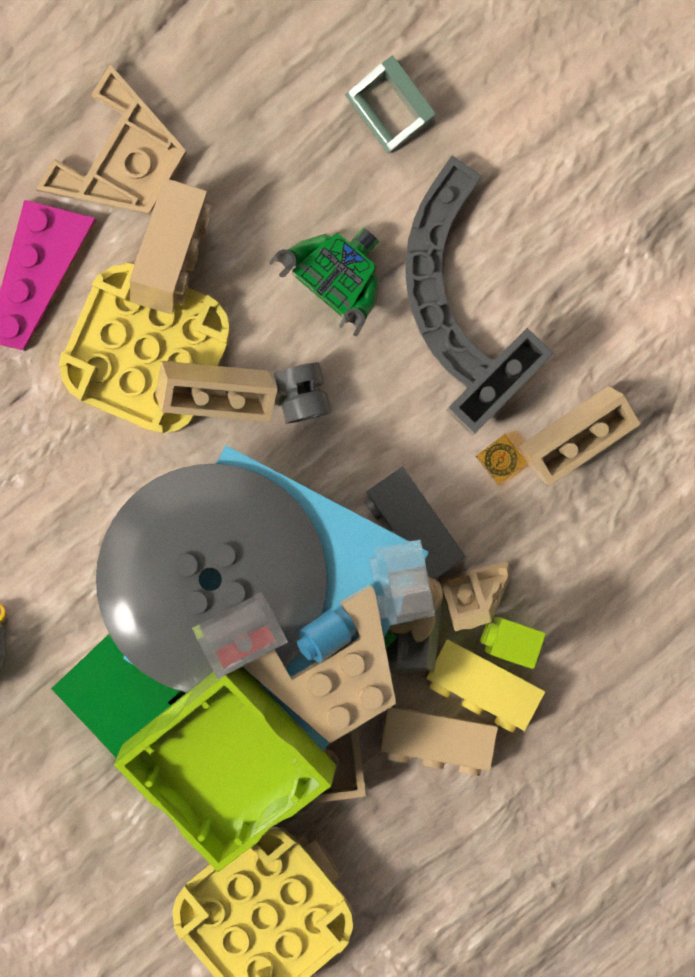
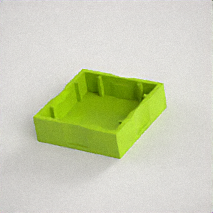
[113,665,336,872]

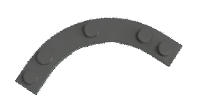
[405,155,493,388]

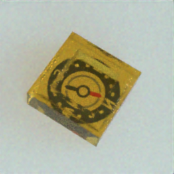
[475,434,527,485]

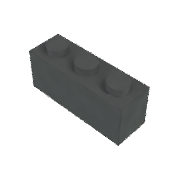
[446,328,554,436]
[364,466,466,579]

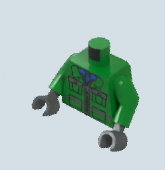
[269,228,379,336]

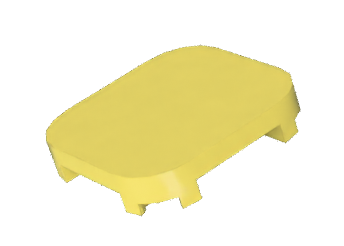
[59,262,231,434]
[172,826,353,977]

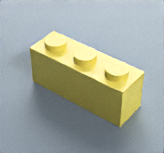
[425,638,545,733]

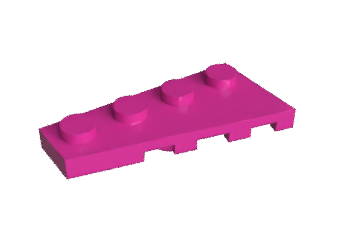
[0,200,96,351]

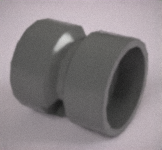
[274,362,331,424]

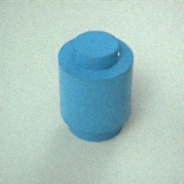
[297,608,356,663]

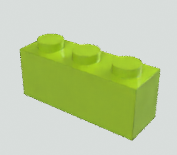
[480,616,546,669]

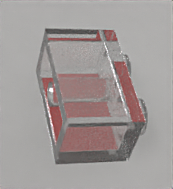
[192,592,288,679]

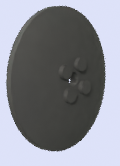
[96,464,327,692]

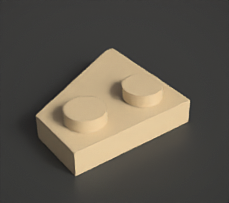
[439,561,511,631]

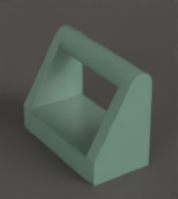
[345,55,436,154]

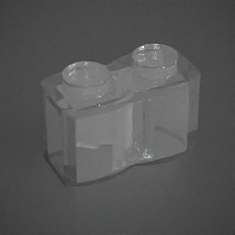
[369,540,436,625]

